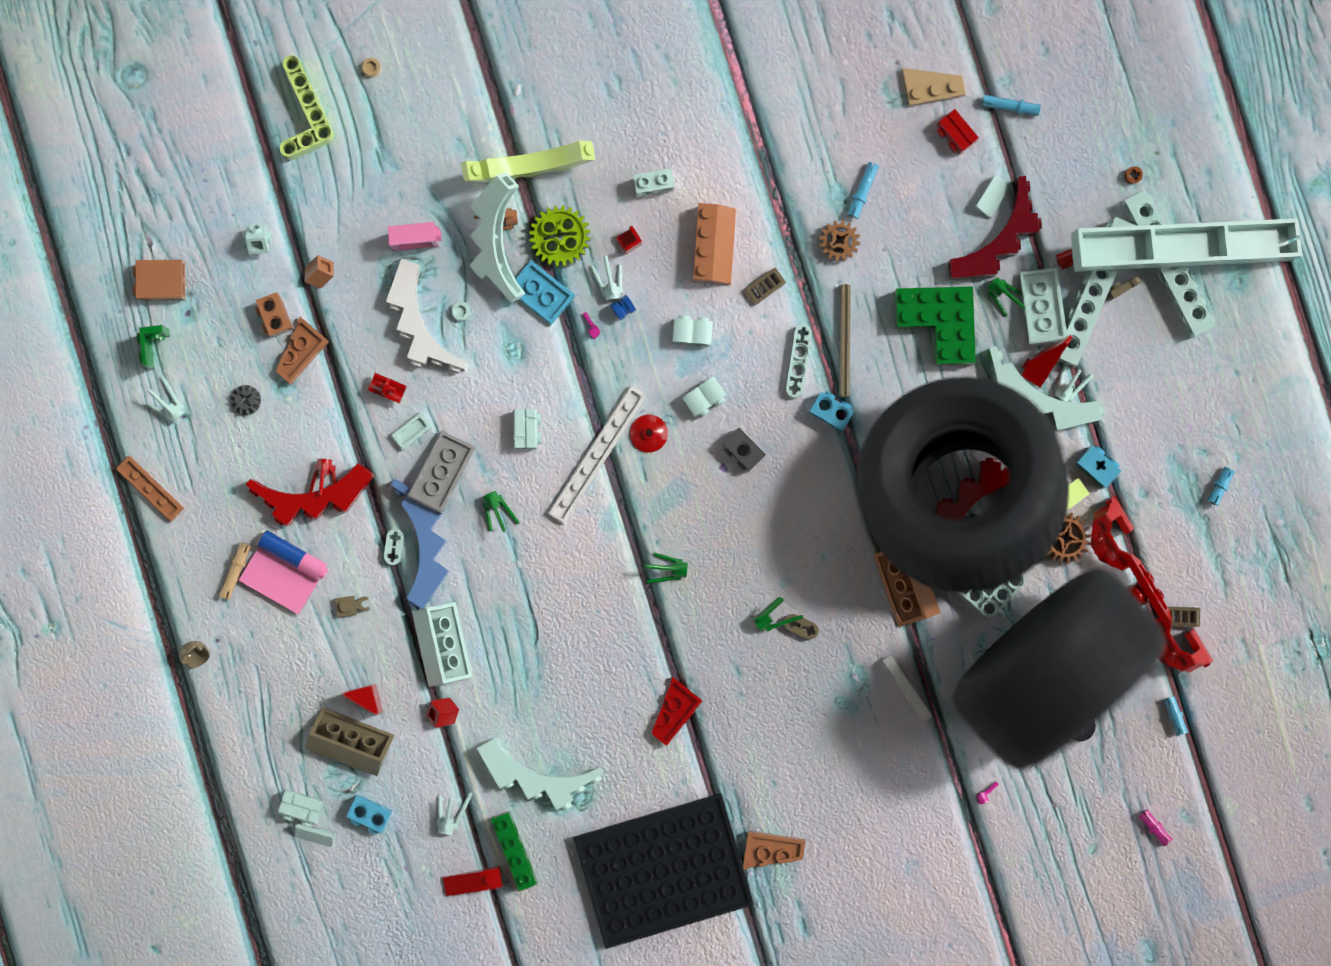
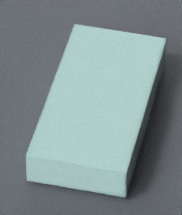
[391,412,433,451]

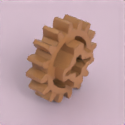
[819,220,861,262]

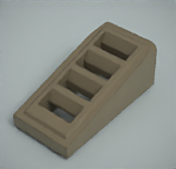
[744,268,786,306]
[1168,607,1200,627]

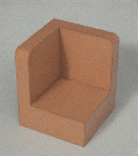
[305,255,334,289]

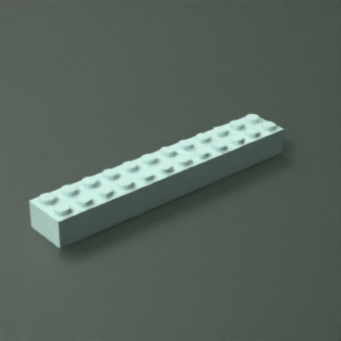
[1071,219,1302,272]

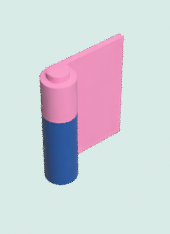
[239,530,329,615]

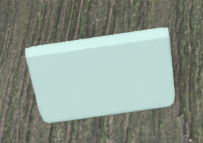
[974,175,1010,218]
[295,823,336,847]

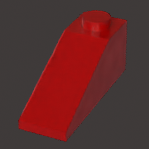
[1021,335,1073,388]
[443,866,504,896]

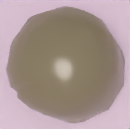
[178,641,210,669]

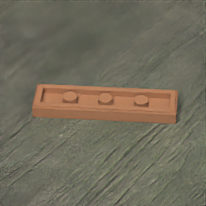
[116,455,185,522]

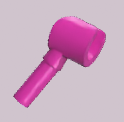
[583,312,600,339]
[976,781,999,804]

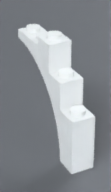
[386,259,468,372]

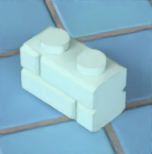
[514,409,541,449]
[278,790,324,826]

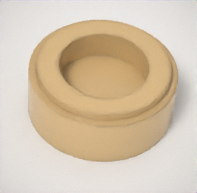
[361,57,381,78]

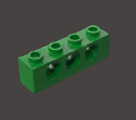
[491,810,538,892]

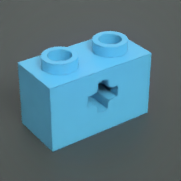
[1074,445,1121,489]

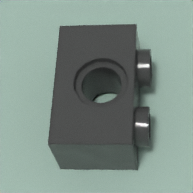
[722,428,766,471]

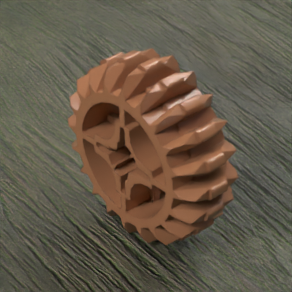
[1046,513,1091,564]

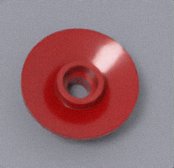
[630,414,668,453]

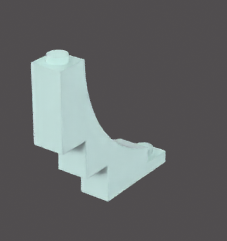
[987,346,1104,431]

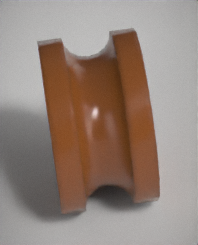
[1124,166,1143,184]

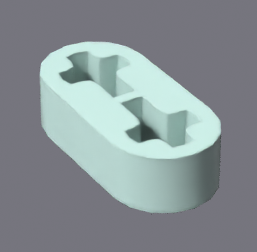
[384,529,405,565]

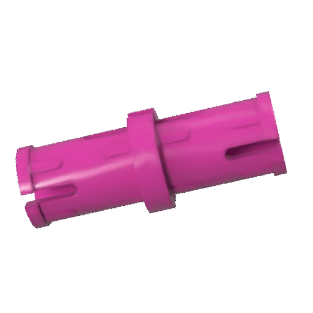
[1138,809,1173,847]

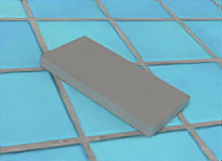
[407,430,476,515]

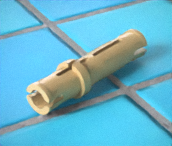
[218,542,251,600]

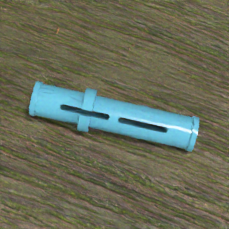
[982,94,1041,117]
[847,162,880,219]

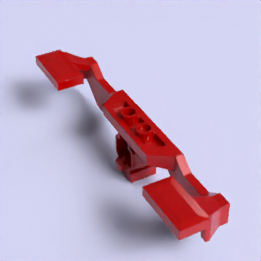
[1090,495,1213,673]

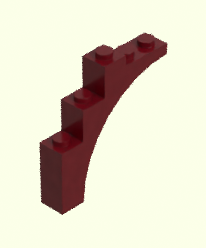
[948,176,1042,281]

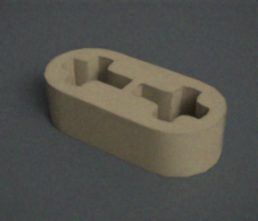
[784,614,819,639]

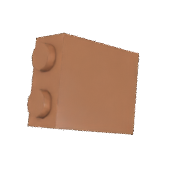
[133,259,186,301]

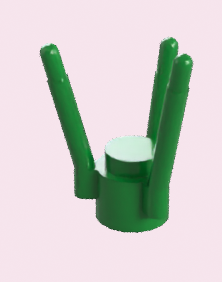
[987,277,1026,317]
[482,491,520,532]
[645,553,688,583]
[753,597,804,632]

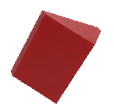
[343,684,383,715]

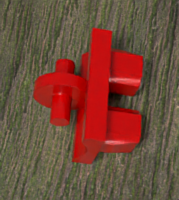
[368,373,407,404]

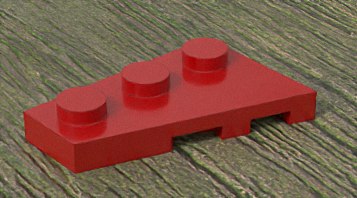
[652,677,703,746]

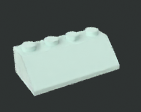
[412,602,472,687]

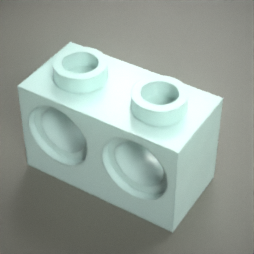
[634,168,675,197]

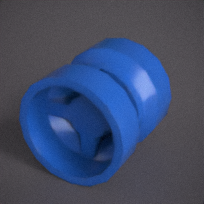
[610,295,636,321]

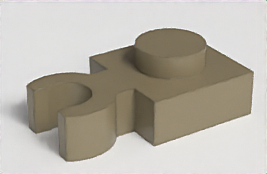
[1108,276,1141,300]
[335,596,370,617]

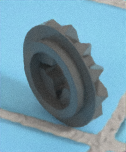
[230,385,261,415]

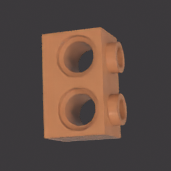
[255,292,293,338]

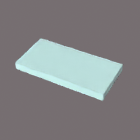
[1019,267,1067,346]

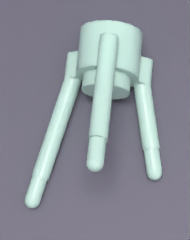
[591,256,623,301]
[1054,363,1093,402]
[146,376,184,424]
[437,793,472,835]

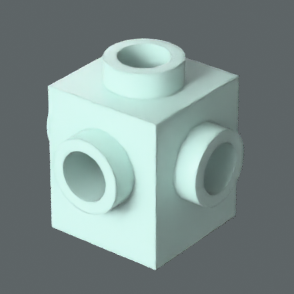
[243,224,272,255]

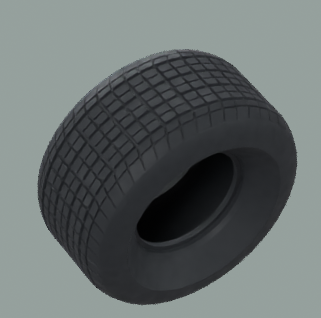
[856,377,1069,592]
[953,569,1165,770]

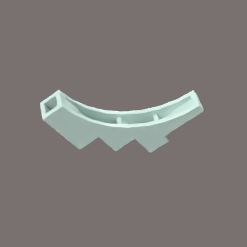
[470,172,525,302]
[477,738,603,811]

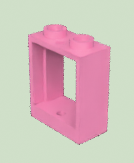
[388,222,442,251]

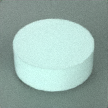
[451,302,471,321]

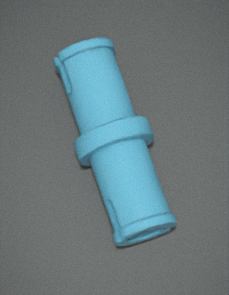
[1207,467,1235,506]
[1163,696,1188,736]

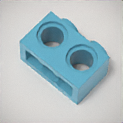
[809,391,854,432]
[346,794,393,835]

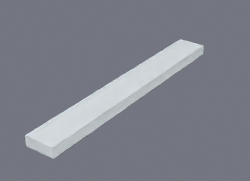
[548,386,647,524]

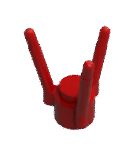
[308,459,337,496]

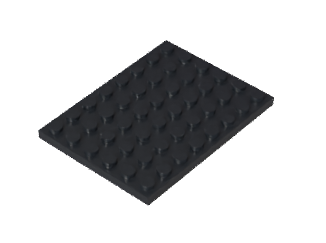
[573,793,754,949]

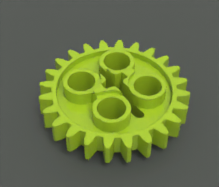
[529,205,591,267]

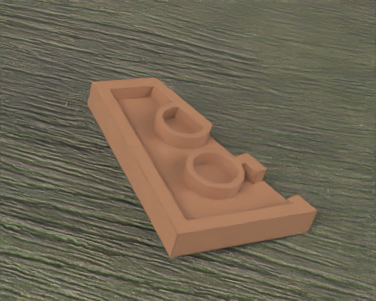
[276,317,329,385]
[743,831,806,870]

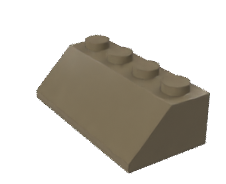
[305,708,394,776]

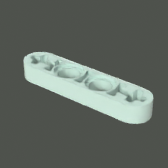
[786,324,812,398]

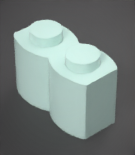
[672,316,713,346]
[682,376,726,418]

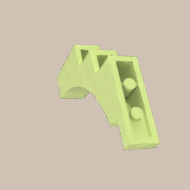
[461,141,595,182]

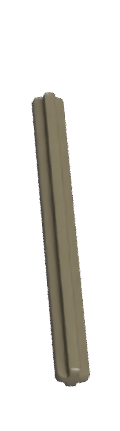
[839,284,851,398]

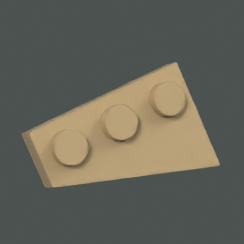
[902,68,966,106]

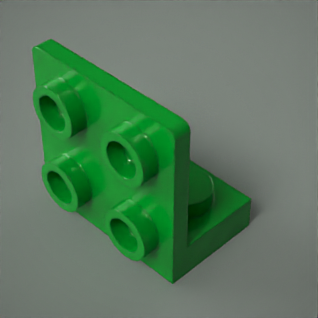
[137,325,170,369]

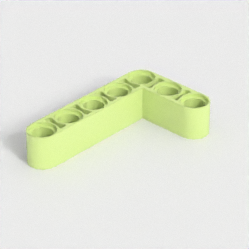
[280,55,334,160]

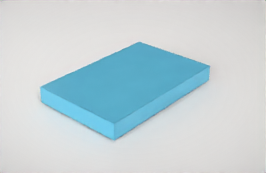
[515,260,575,326]

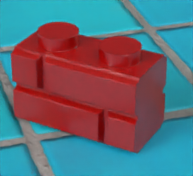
[936,109,979,155]

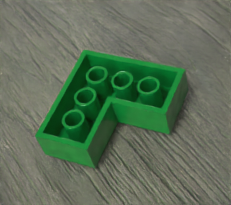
[894,286,976,366]

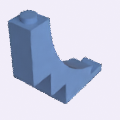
[391,479,450,610]

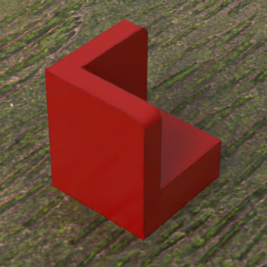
[616,226,642,254]
[426,698,459,728]

